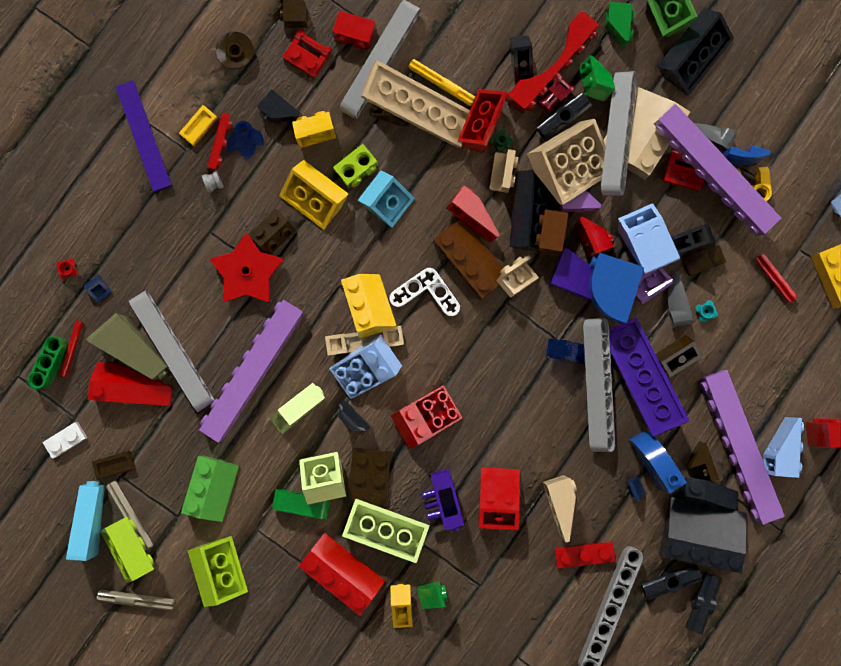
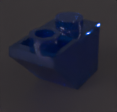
[546,339,585,364]

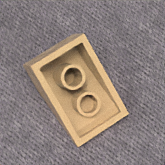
[542,475,577,542]

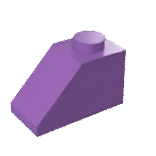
[560,190,601,212]

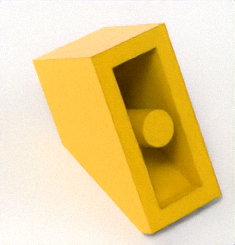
[391,584,413,628]

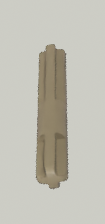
[106,481,153,551]
[97,590,175,611]

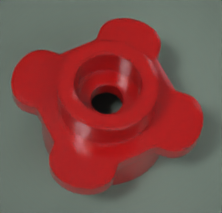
[56,258,78,279]

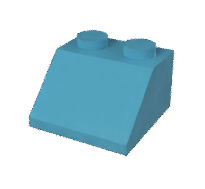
[358,171,415,228]

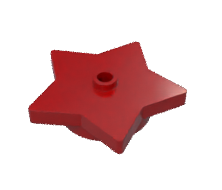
[210,233,283,303]

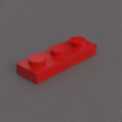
[206,112,232,172]
[554,541,615,568]

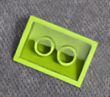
[100,517,154,583]
[187,536,248,607]

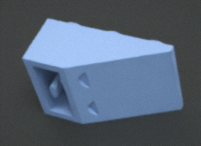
[618,204,680,274]
[329,335,402,399]
[763,417,804,478]

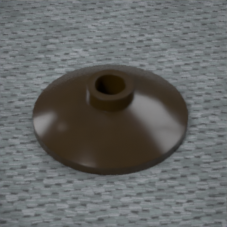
[216,32,254,69]

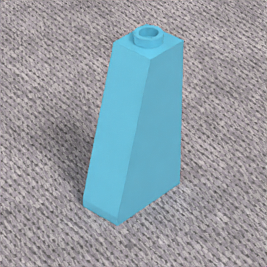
[66,481,105,561]

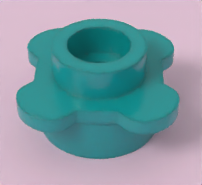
[695,300,718,322]

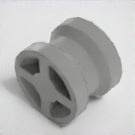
[202,170,224,193]

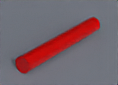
[59,320,84,377]

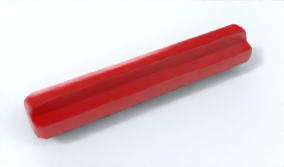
[755,253,797,303]

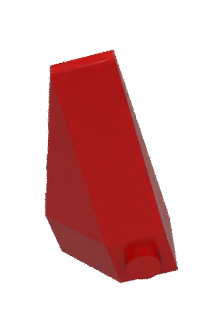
[88,362,172,406]

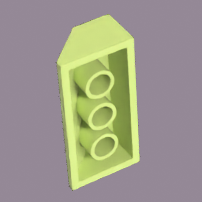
[342,499,430,563]

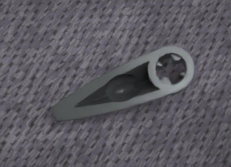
[694,123,737,153]
[668,271,693,328]

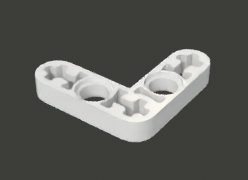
[390,268,460,317]

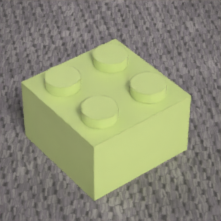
[299,452,346,505]

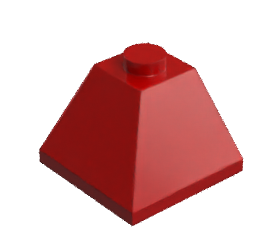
[574,217,614,259]

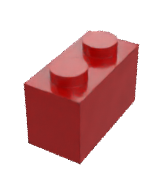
[332,11,376,49]

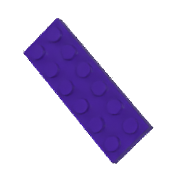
[609,317,690,438]

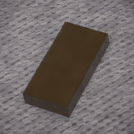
[92,451,135,480]

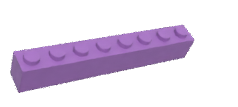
[653,104,781,236]
[199,299,305,443]
[700,370,785,525]

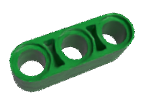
[28,336,68,389]
[272,489,330,519]

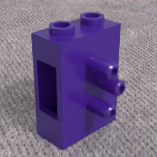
[421,469,464,532]

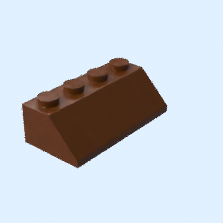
[433,220,503,300]

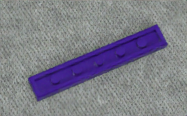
[116,80,172,192]

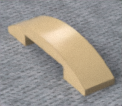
[325,326,404,356]

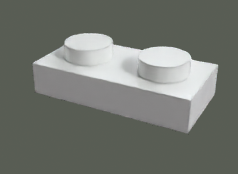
[42,422,87,459]

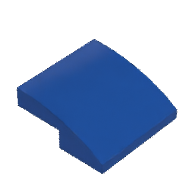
[723,145,771,166]

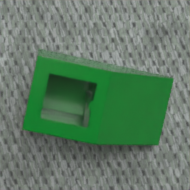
[605,2,635,47]
[579,55,615,102]
[417,580,448,609]

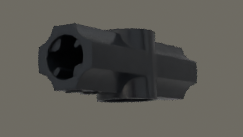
[537,93,592,142]
[641,564,703,600]
[686,572,722,635]

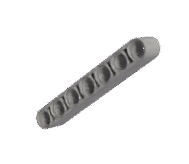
[339,0,421,120]
[601,71,637,196]
[129,290,215,412]
[583,318,615,452]
[578,546,643,666]

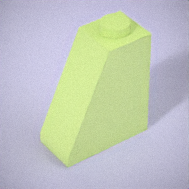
[270,383,325,434]

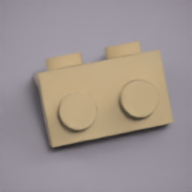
[490,149,518,193]
[496,255,539,298]

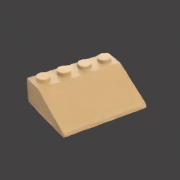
[603,87,690,180]
[527,119,606,205]

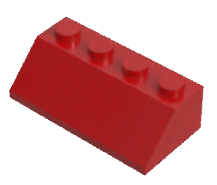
[298,533,385,615]

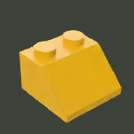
[292,111,336,148]

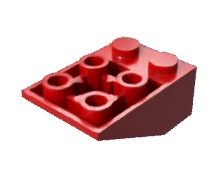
[390,385,462,449]
[478,467,520,530]

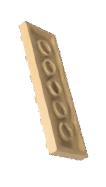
[360,60,470,148]

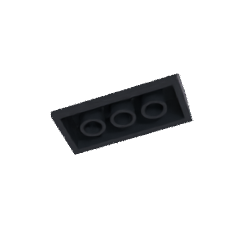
[657,9,734,96]
[509,170,556,252]

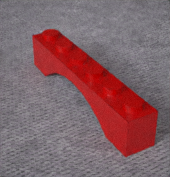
[506,10,599,114]

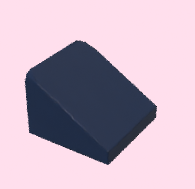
[84,275,112,303]
[626,477,646,501]

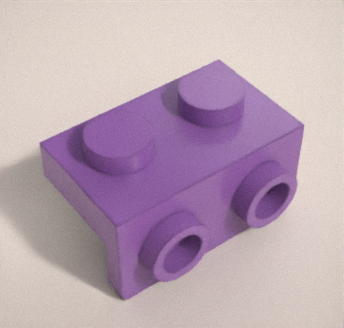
[635,267,673,305]

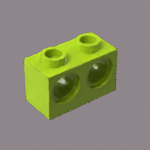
[333,144,378,189]

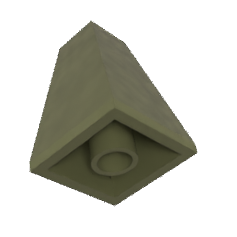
[86,313,169,380]

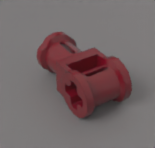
[538,75,576,114]

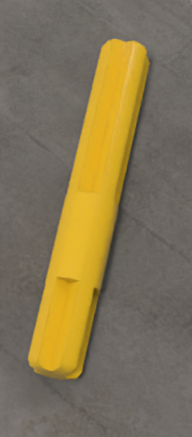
[409,59,475,106]

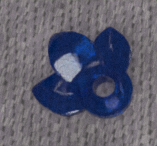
[226,121,264,159]

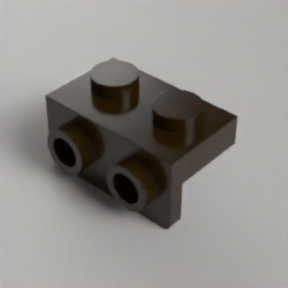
[249,209,296,255]

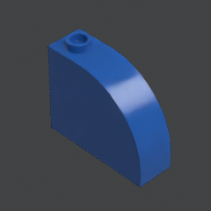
[589,253,644,324]
[629,430,687,493]

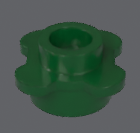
[490,129,513,152]

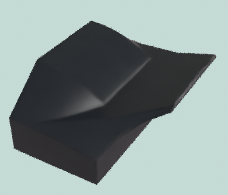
[338,399,371,432]

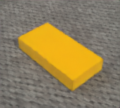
[179,105,219,147]

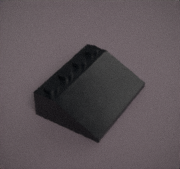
[659,497,747,573]

